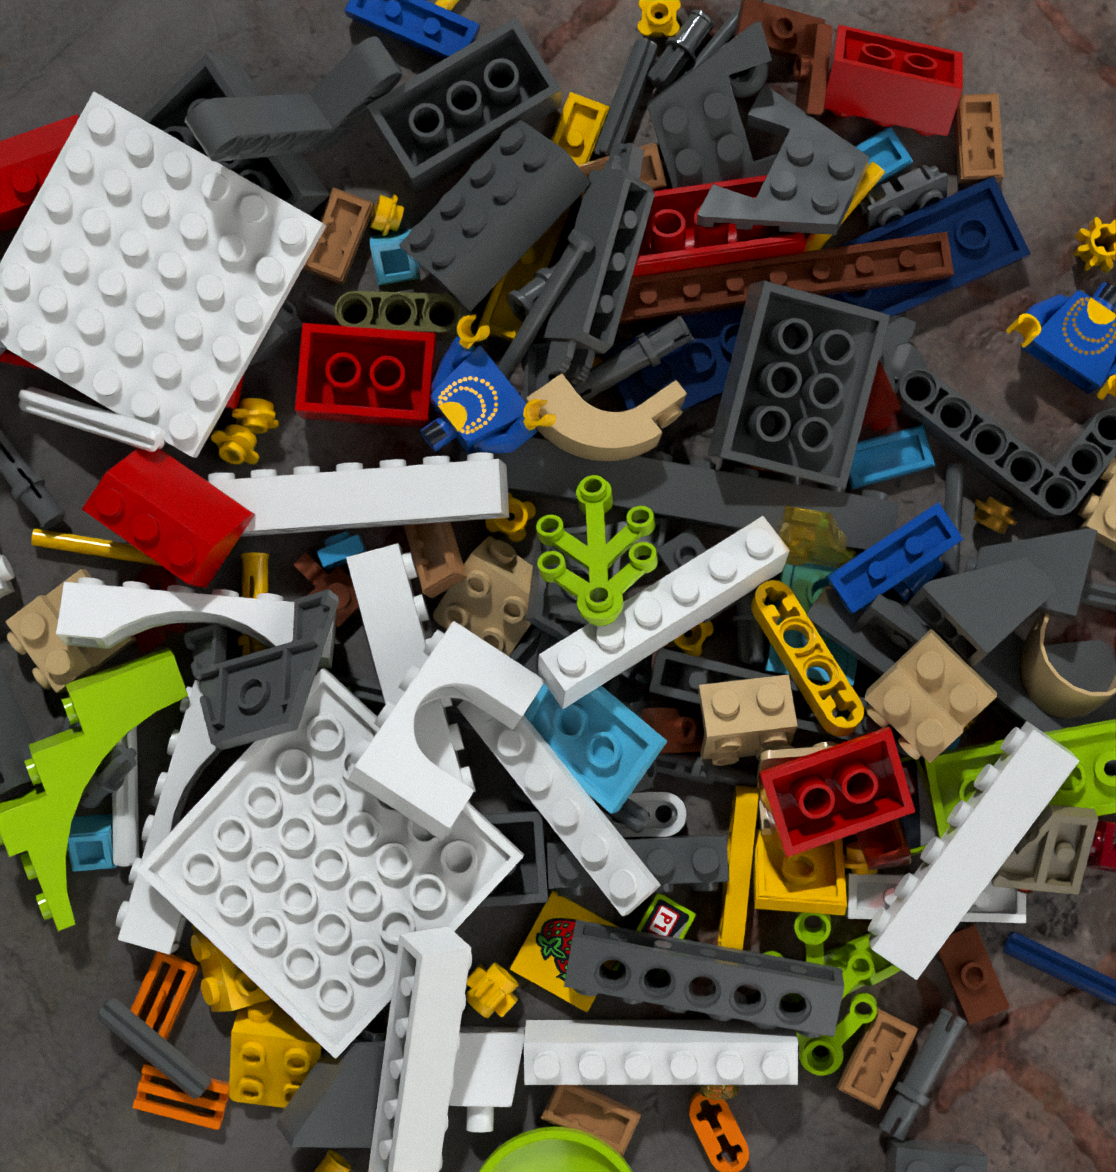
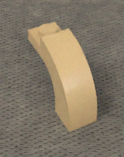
[526,374,687,461]

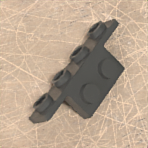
[807,586,931,676]

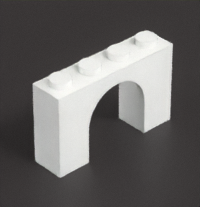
[348,621,545,840]

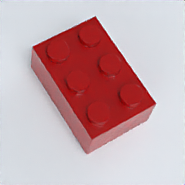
[295,323,438,428]

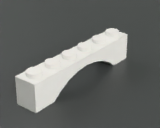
[56,577,337,668]
[116,680,222,955]

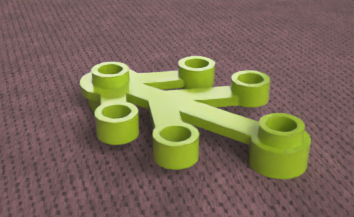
[536,475,658,626]
[763,912,877,1076]

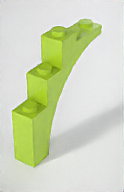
[0,647,188,931]

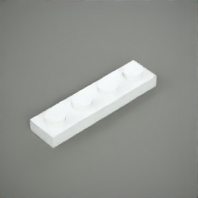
[846,873,1026,923]

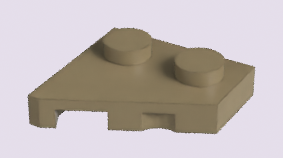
[991,805,1098,895]

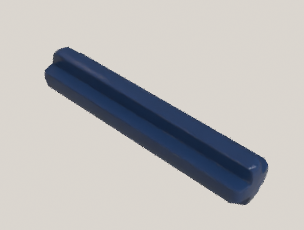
[1003,932,1116,1006]

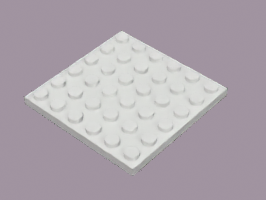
[0,92,326,458]
[136,668,524,1059]

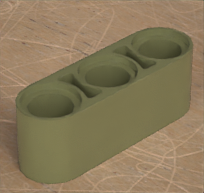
[334,291,462,341]

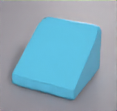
[370,229,420,286]
[67,814,117,872]

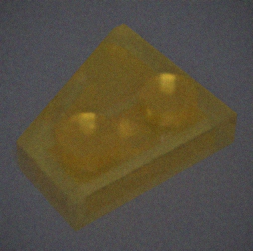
[775,506,856,568]

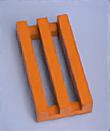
[130,951,201,1041]
[132,1062,230,1130]

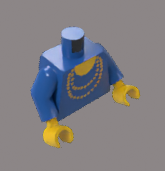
[1006,282,1116,400]
[420,315,556,454]

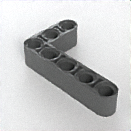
[185,36,403,162]
[893,368,1116,520]

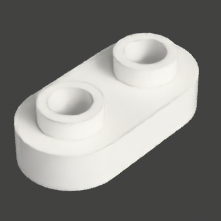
[601,792,686,837]

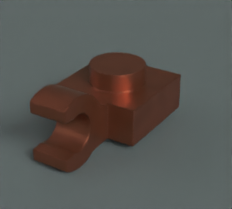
[294,553,359,628]

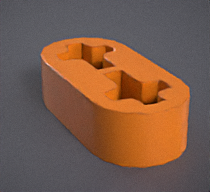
[688,1088,749,1172]

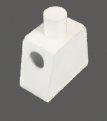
[449,1026,525,1132]

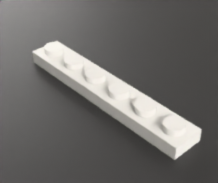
[457,700,661,916]

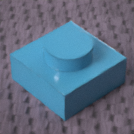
[317,532,367,571]

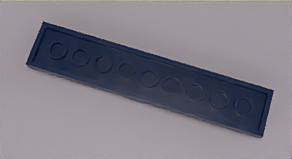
[601,176,1031,412]

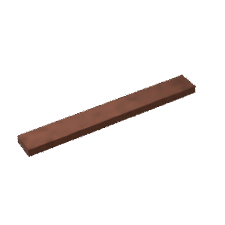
[619,232,954,325]

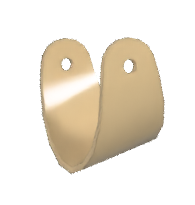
[1020,611,1116,719]

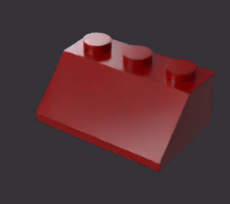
[824,24,963,136]
[0,114,80,233]
[82,448,255,588]
[759,727,915,857]

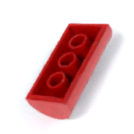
[632,175,806,277]

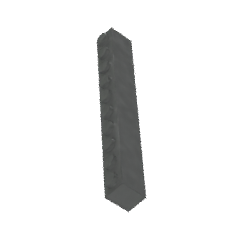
[458,431,899,554]

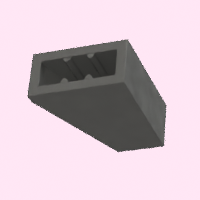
[964,528,1097,621]
[907,557,1058,668]
[277,1022,387,1148]

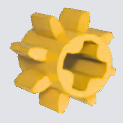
[1072,217,1116,274]
[465,962,519,1019]

